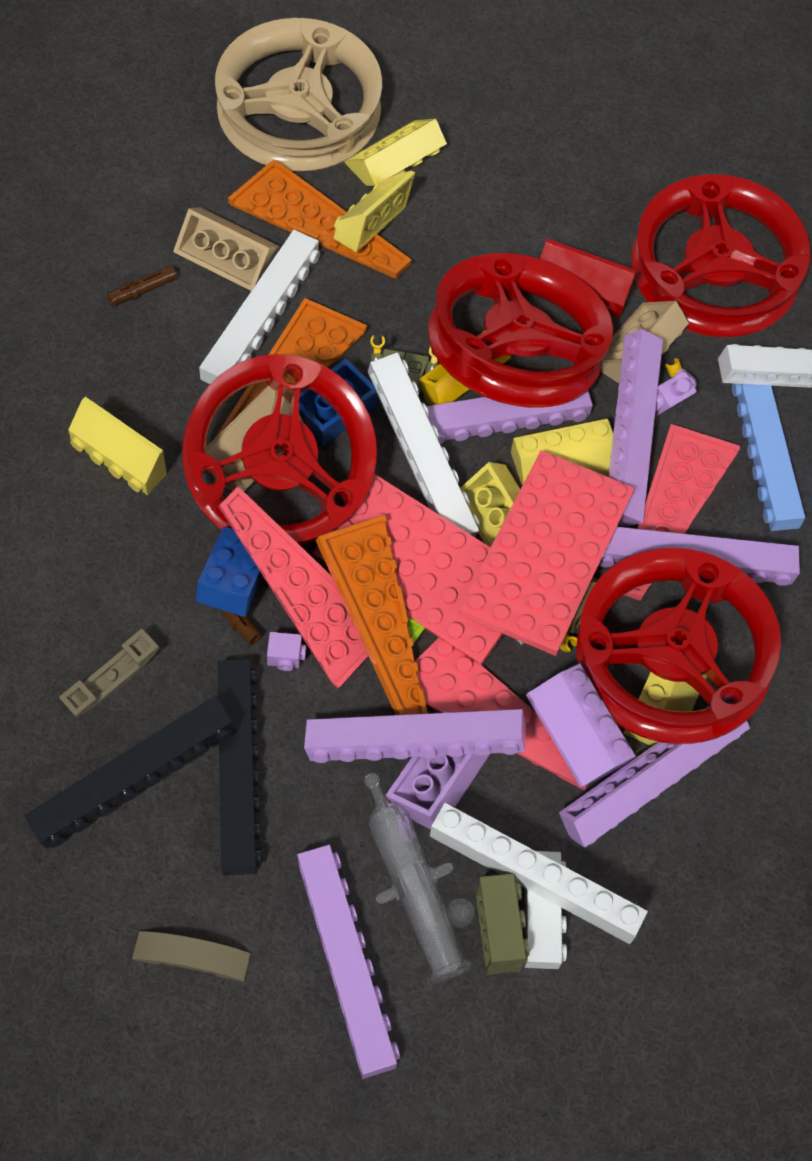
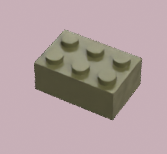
[475,874,530,975]

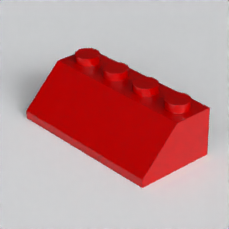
[540,239,636,318]

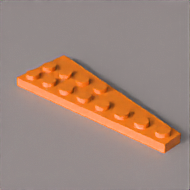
[228,159,412,279]

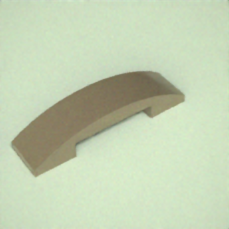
[59,629,159,718]
[132,931,250,982]

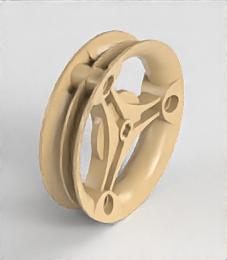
[215,18,382,171]

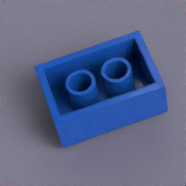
[290,359,378,446]
[196,526,263,617]

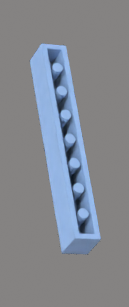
[732,383,805,531]

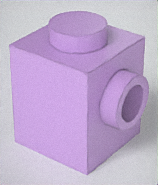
[267,632,306,671]

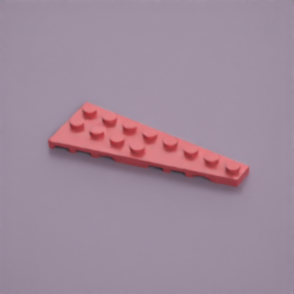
[624,424,740,601]
[219,487,368,689]
[415,638,591,790]

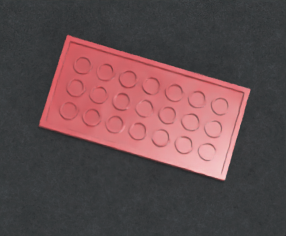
[458,450,635,656]
[313,474,503,666]

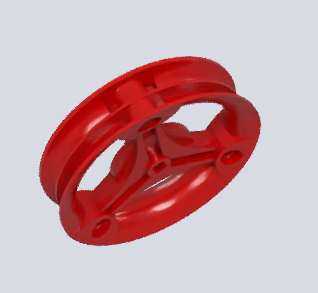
[631,174,810,337]
[428,253,613,408]
[182,354,377,546]
[576,548,781,744]

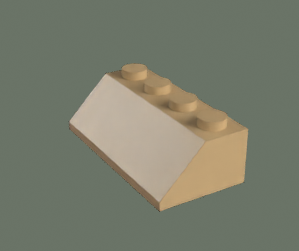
[173,207,280,291]
[600,301,689,383]
[206,386,303,492]

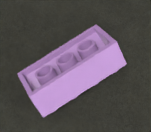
[526,664,635,788]
[386,711,491,829]

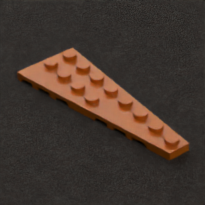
[215,298,367,438]
[316,515,428,715]

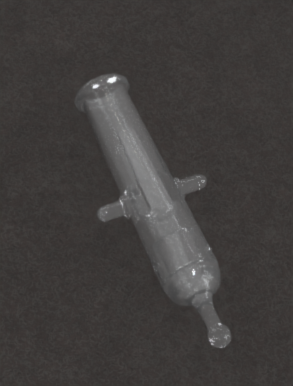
[364,773,471,983]

